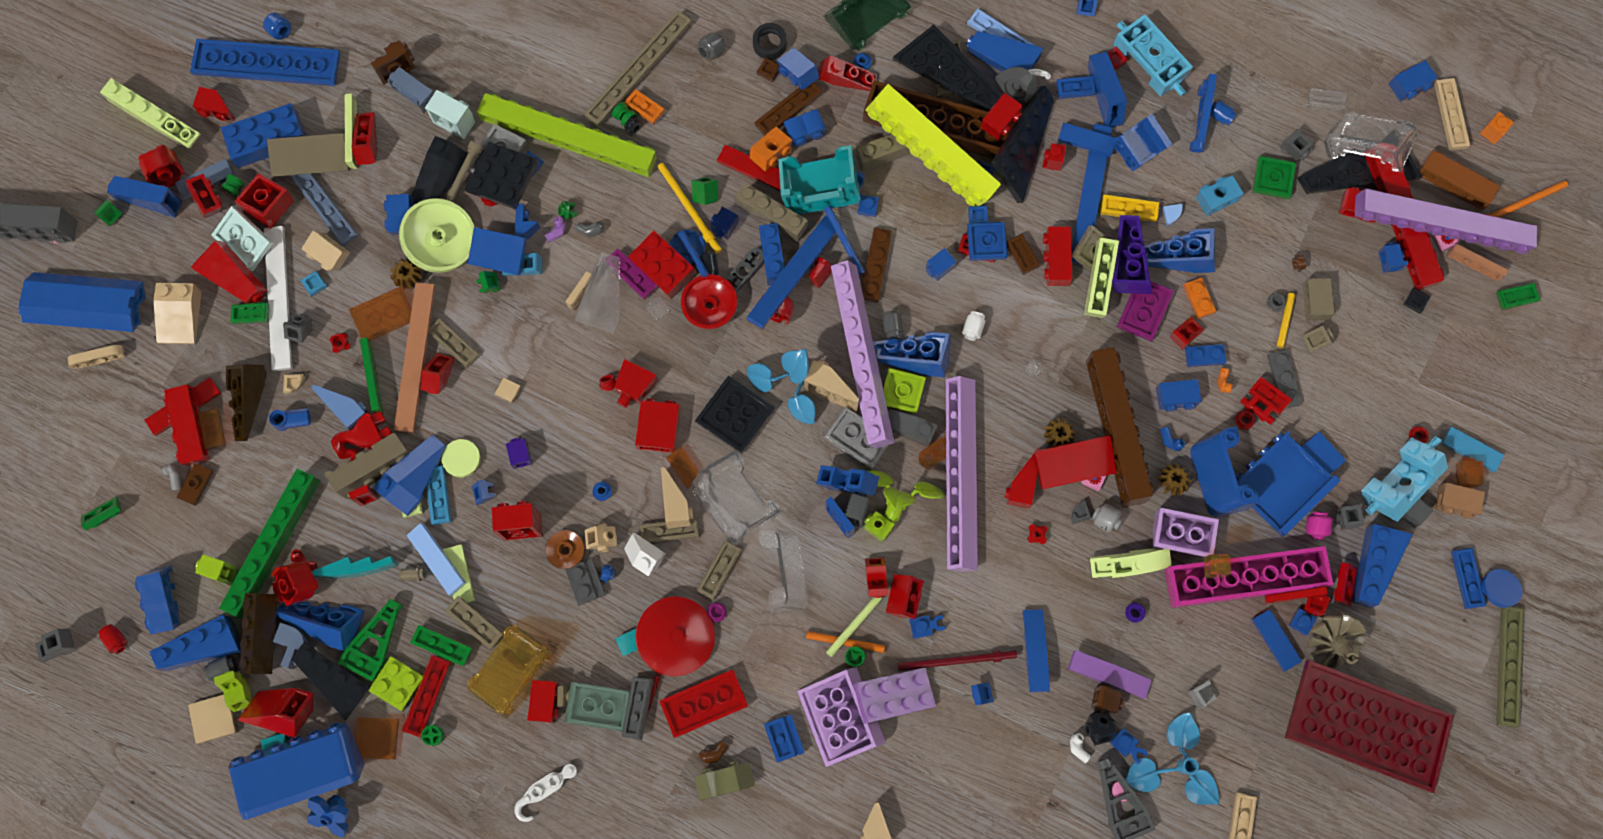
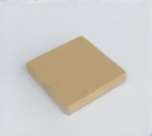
[188,695,237,744]

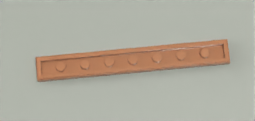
[394,283,436,433]

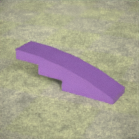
[1068,650,1152,699]

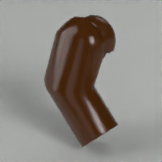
[699,741,728,764]

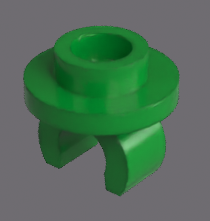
[558,201,578,220]

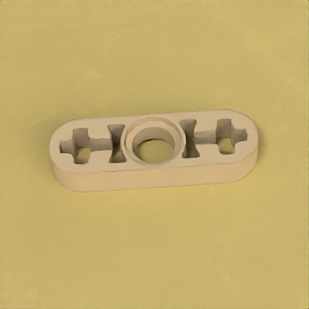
[68,345,125,369]

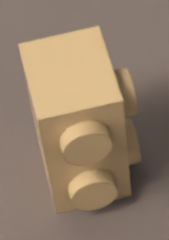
[301,230,350,272]

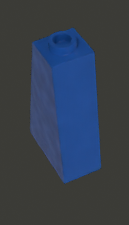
[966,31,1043,72]
[1088,52,1127,127]
[107,176,183,218]

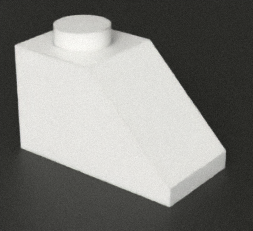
[624,533,666,576]

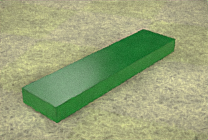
[360,337,384,414]

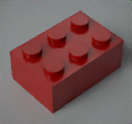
[628,230,697,299]
[491,501,543,541]

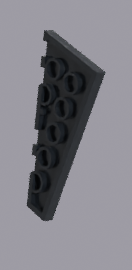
[893,24,1002,112]

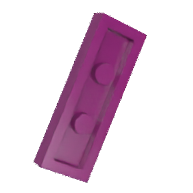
[605,249,658,300]

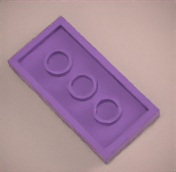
[853,668,936,724]

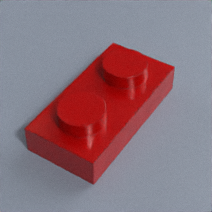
[1334,563,1358,606]

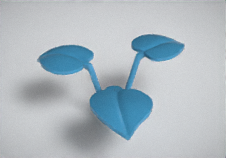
[746,349,816,424]
[1126,713,1219,805]

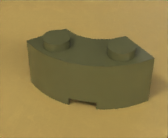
[694,760,755,801]

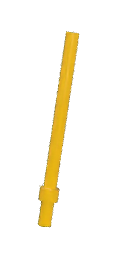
[657,163,722,254]

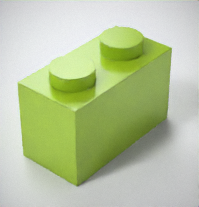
[195,554,238,586]

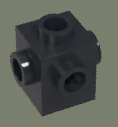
[1085,711,1118,746]

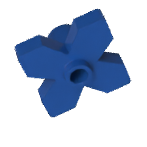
[307,795,349,838]

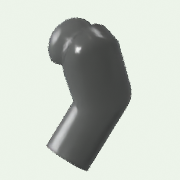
[576,221,604,237]

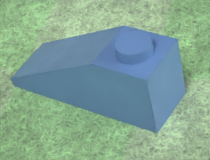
[311,385,368,430]

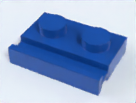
[764,714,805,763]

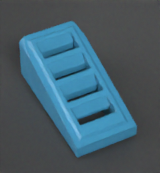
[502,253,542,276]

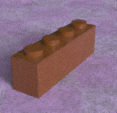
[1419,150,1500,211]

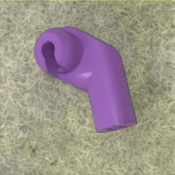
[544,216,566,243]

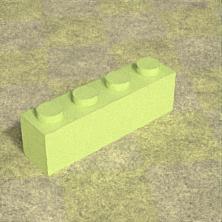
[1084,238,1119,318]

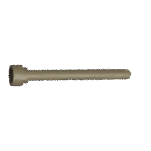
[445,141,483,202]

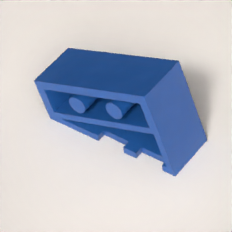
[135,566,180,635]

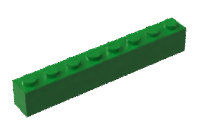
[218,468,320,619]

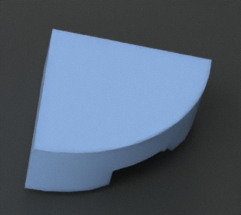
[1162,204,1182,226]

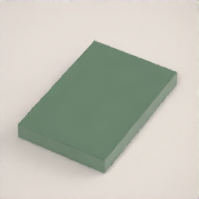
[564,682,630,731]

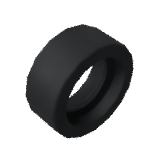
[753,23,787,60]

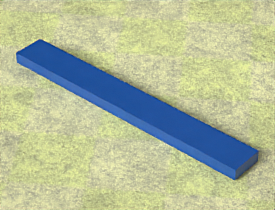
[1071,124,1112,264]
[747,215,841,329]

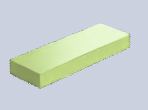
[442,544,475,603]

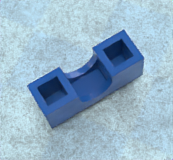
[759,223,784,286]
[816,465,879,496]

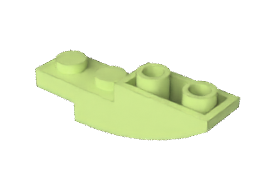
[1090,548,1172,578]

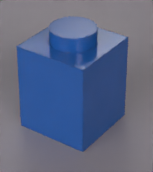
[926,248,956,281]

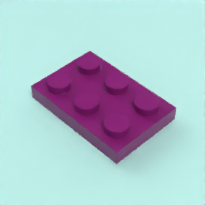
[1117,281,1174,342]

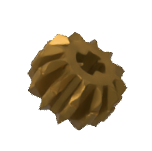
[390,258,423,290]
[1043,417,1077,447]
[1158,463,1192,496]

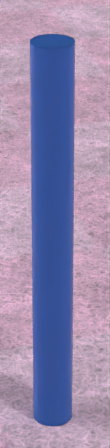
[824,206,865,275]

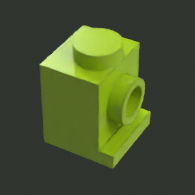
[864,511,895,543]

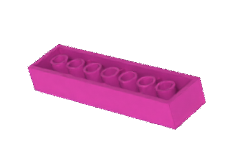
[1164,546,1333,609]

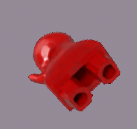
[331,411,392,462]

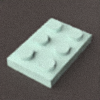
[211,206,273,271]

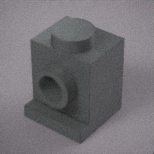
[1280,129,1314,161]
[283,313,312,343]
[1336,505,1364,530]

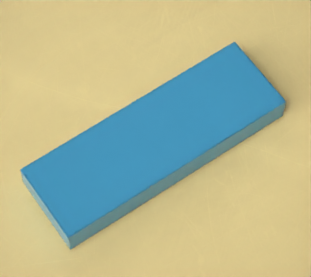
[1441,427,1504,473]
[426,465,452,526]

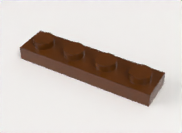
[755,82,822,136]
[862,227,892,302]

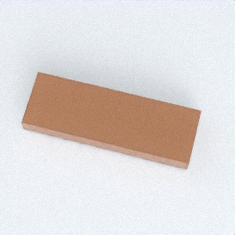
[1447,244,1508,281]

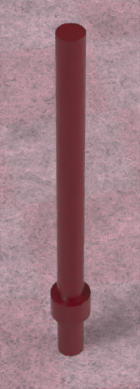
[898,650,1017,671]

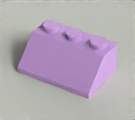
[1152,508,1219,558]

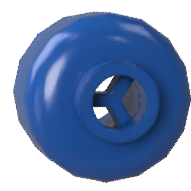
[263,12,291,40]

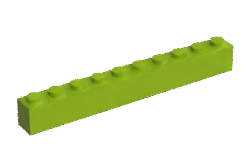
[477,93,657,178]

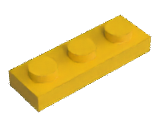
[1100,195,1159,222]

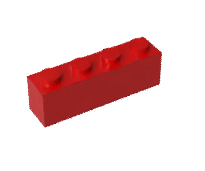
[163,384,210,466]

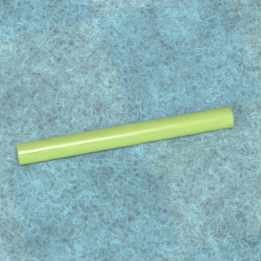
[826,597,882,657]

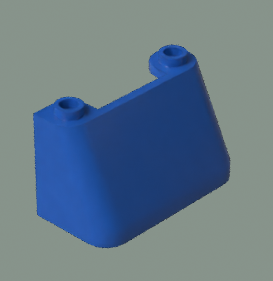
[1190,426,1259,517]

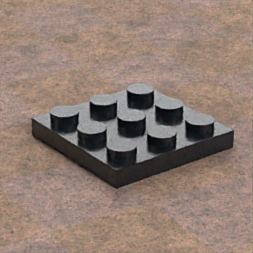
[465,142,539,210]
[695,375,775,455]

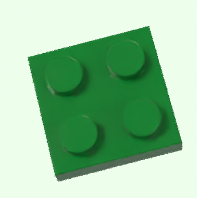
[1252,156,1296,200]

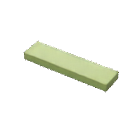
[345,94,357,169]

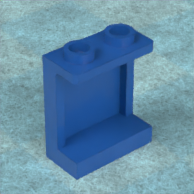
[1112,114,1172,172]

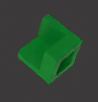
[692,177,719,205]

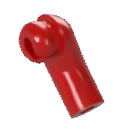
[291,549,317,571]

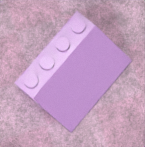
[797,667,886,767]

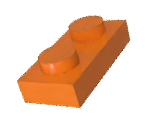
[624,89,665,125]
[1183,278,1216,320]

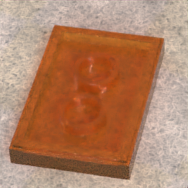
[349,287,412,341]

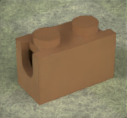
[1435,483,1485,519]

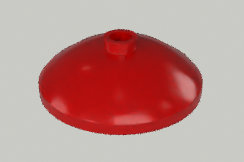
[681,274,737,330]

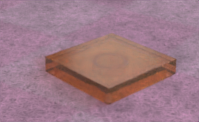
[355,717,399,760]

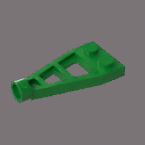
[338,598,403,682]

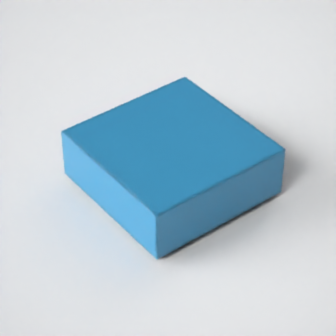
[300,270,328,297]

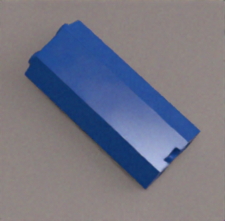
[18,272,146,332]

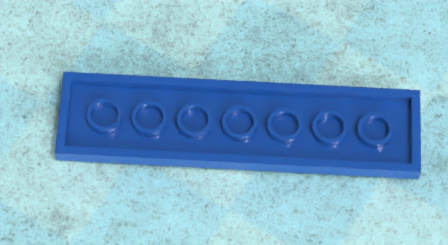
[190,39,341,86]

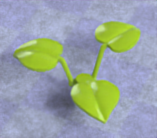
[867,470,946,522]

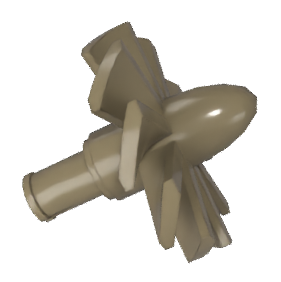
[1307,612,1366,668]

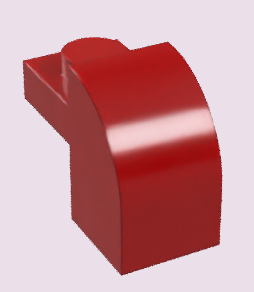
[865,557,889,598]

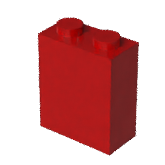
[635,398,681,453]

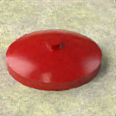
[635,596,715,677]

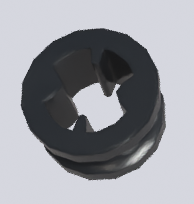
[624,116,642,135]

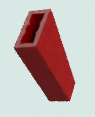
[191,241,268,303]

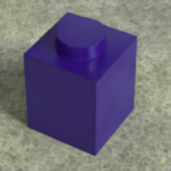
[506,438,533,469]

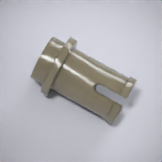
[399,566,426,582]

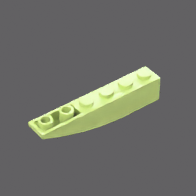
[100,78,201,149]

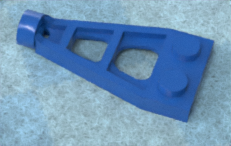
[1189,74,1217,153]

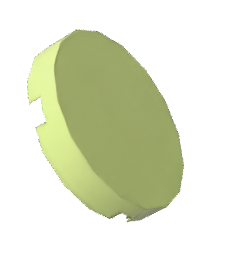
[441,439,481,478]

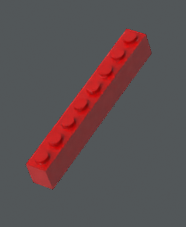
[1364,141,1445,290]

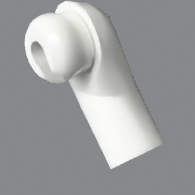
[1070,733,1091,764]

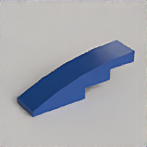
[1022,609,1050,692]

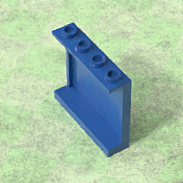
[1236,431,1341,537]

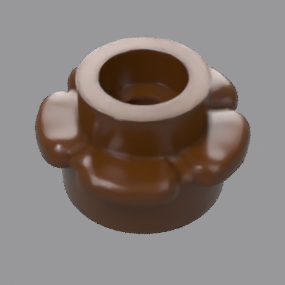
[1292,254,1306,272]

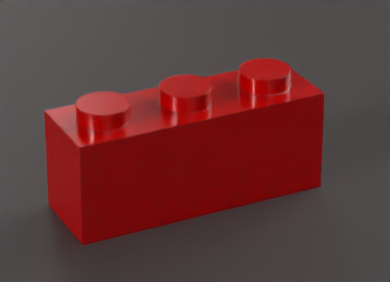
[1042,226,1072,286]

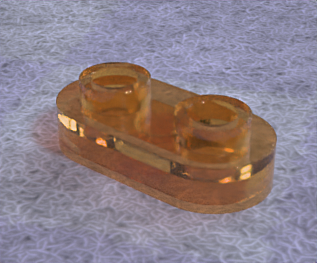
[918,438,946,469]

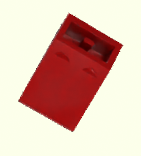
[238,688,314,738]

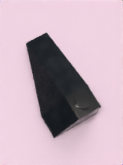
[411,136,468,205]

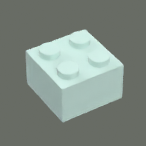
[425,90,475,139]

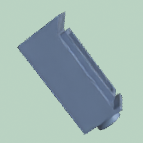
[387,67,433,114]

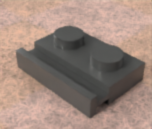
[565,558,606,606]

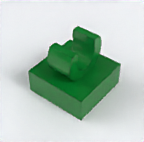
[94,200,123,227]
[476,271,501,293]

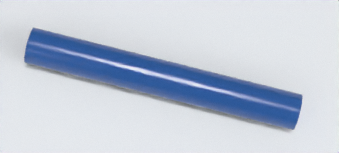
[678,231,709,278]

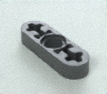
[726,248,764,294]

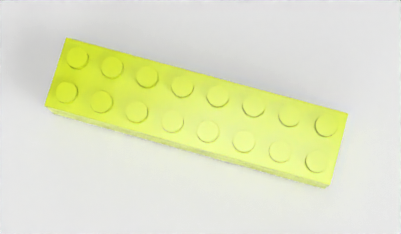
[865,84,1001,206]

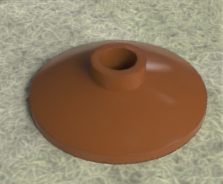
[545,530,585,569]

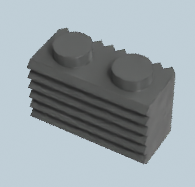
[845,492,870,528]

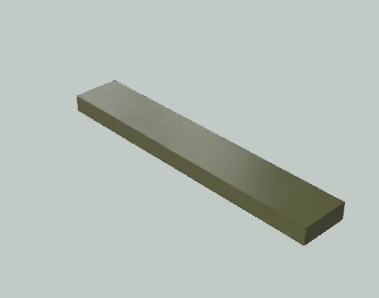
[1496,606,1524,728]

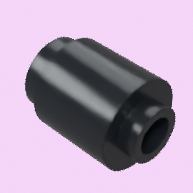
[699,251,719,275]

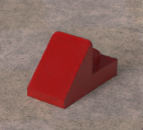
[1170,317,1204,350]

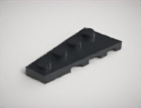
[291,642,370,721]

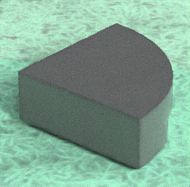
[1071,500,1092,525]

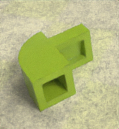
[214,671,252,712]

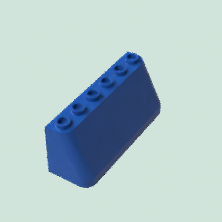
[228,722,365,820]

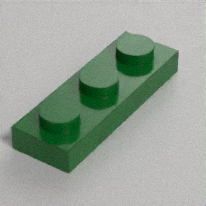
[410,625,473,667]

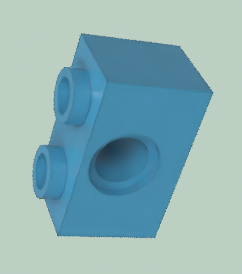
[1196,175,1244,216]

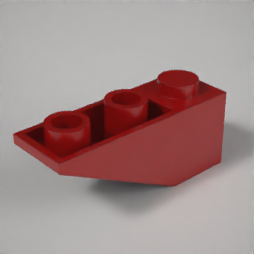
[818,55,877,91]

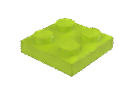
[883,368,926,415]
[368,656,423,712]

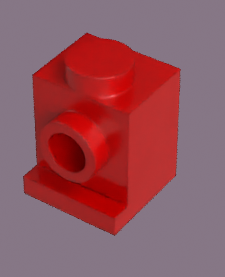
[1042,143,1066,171]

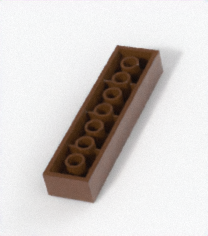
[863,80,1015,159]
[1086,347,1154,508]

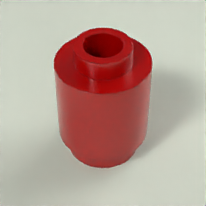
[98,624,128,654]

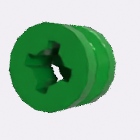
[220,174,245,196]
[421,725,445,746]

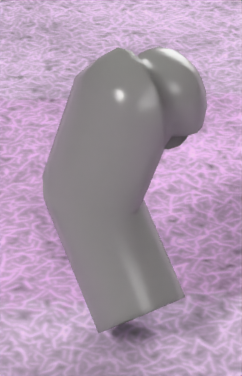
[162,464,182,490]

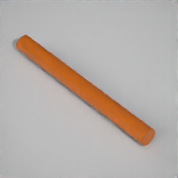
[806,631,885,653]

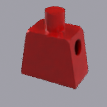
[614,359,658,408]

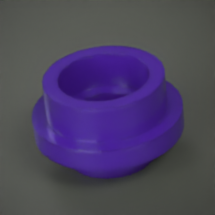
[1125,603,1145,623]

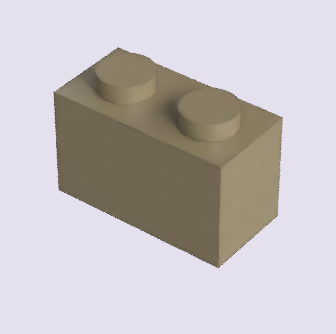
[1303,278,1336,320]

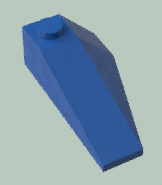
[1144,228,1216,273]
[873,332,951,378]
[276,602,364,651]

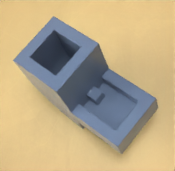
[273,623,310,670]

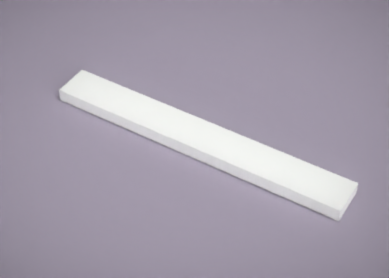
[264,226,293,371]

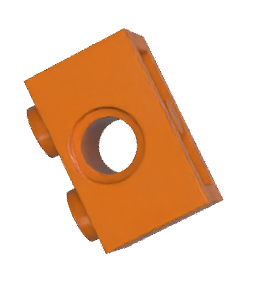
[750,127,792,171]

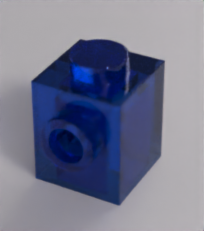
[710,206,739,240]

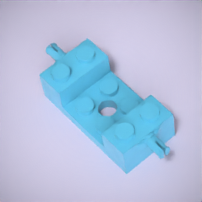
[1113,14,1193,97]
[1361,436,1448,522]

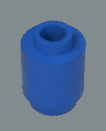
[1210,100,1237,126]

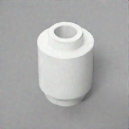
[962,311,986,341]

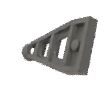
[1096,757,1156,839]

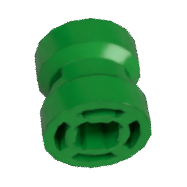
[612,102,637,126]
[845,647,865,668]

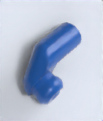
[1160,427,1185,451]

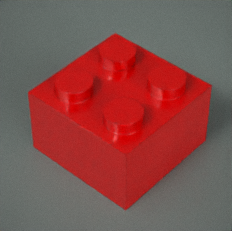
[235,173,294,229]

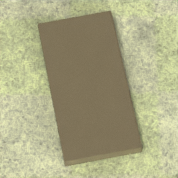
[267,133,348,177]

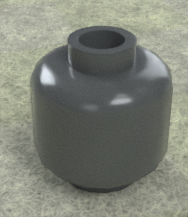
[698,32,725,60]

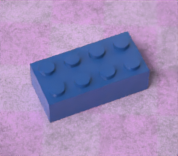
[220,103,306,168]

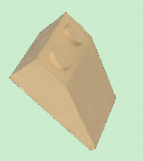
[154,283,202,344]
[804,360,859,412]

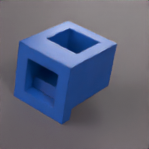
[1378,242,1408,273]

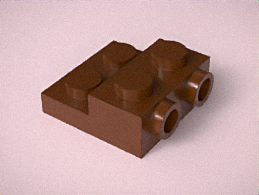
[371,40,415,85]

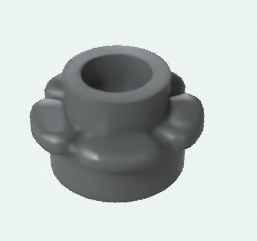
[1267,294,1286,312]

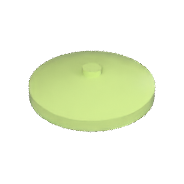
[399,199,474,273]

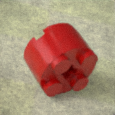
[138,145,184,188]
[272,561,318,606]

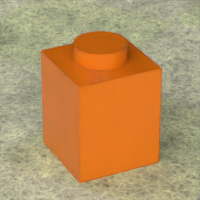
[1480,112,1514,144]

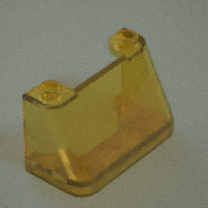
[467,624,555,718]

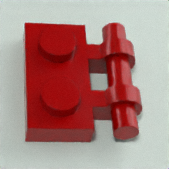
[1240,377,1292,425]

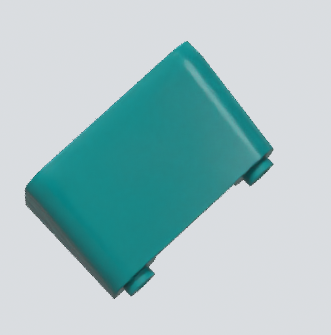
[778,145,860,215]

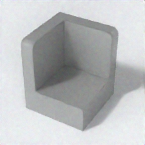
[1188,680,1217,709]

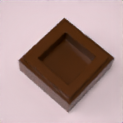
[757,57,780,82]

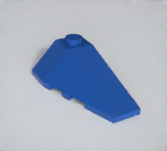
[372,435,447,516]

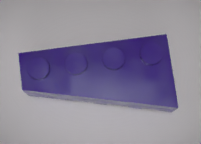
[1112,215,1152,294]

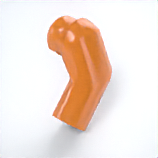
[1217,368,1233,393]

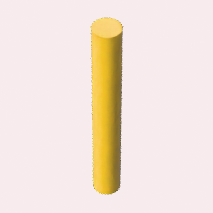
[1276,293,1296,348]

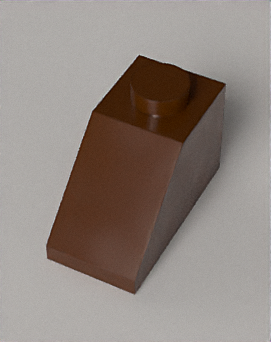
[1091,685,1124,714]

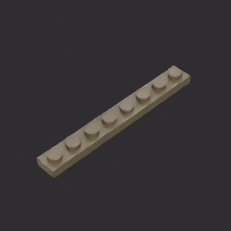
[584,10,692,127]

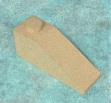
[661,467,694,529]

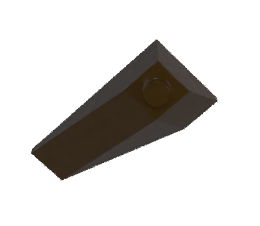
[226,364,267,441]

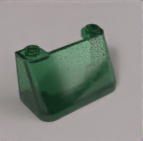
[823,0,911,51]

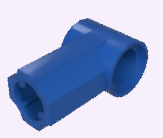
[269,408,311,431]

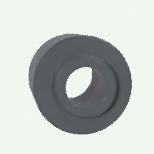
[882,311,903,339]
[204,655,237,681]

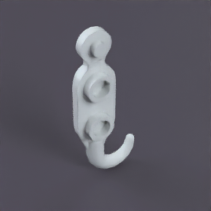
[514,764,577,822]

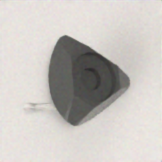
[996,67,1051,106]

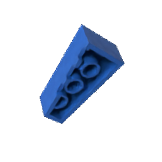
[1352,524,1413,608]
[149,615,241,671]

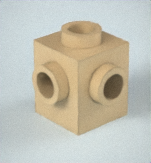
[584,523,617,553]

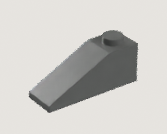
[887,408,938,448]

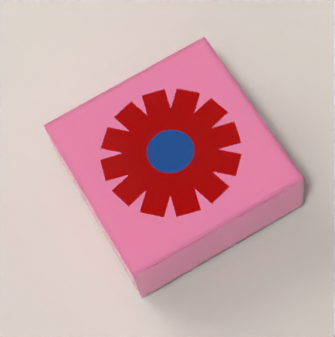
[1432,235,1460,252]
[1081,476,1106,491]

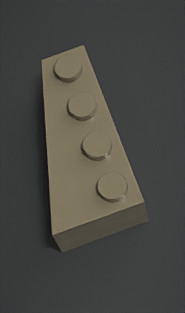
[323,433,410,499]

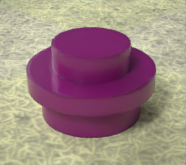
[707,602,727,622]

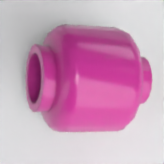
[1306,511,1333,540]

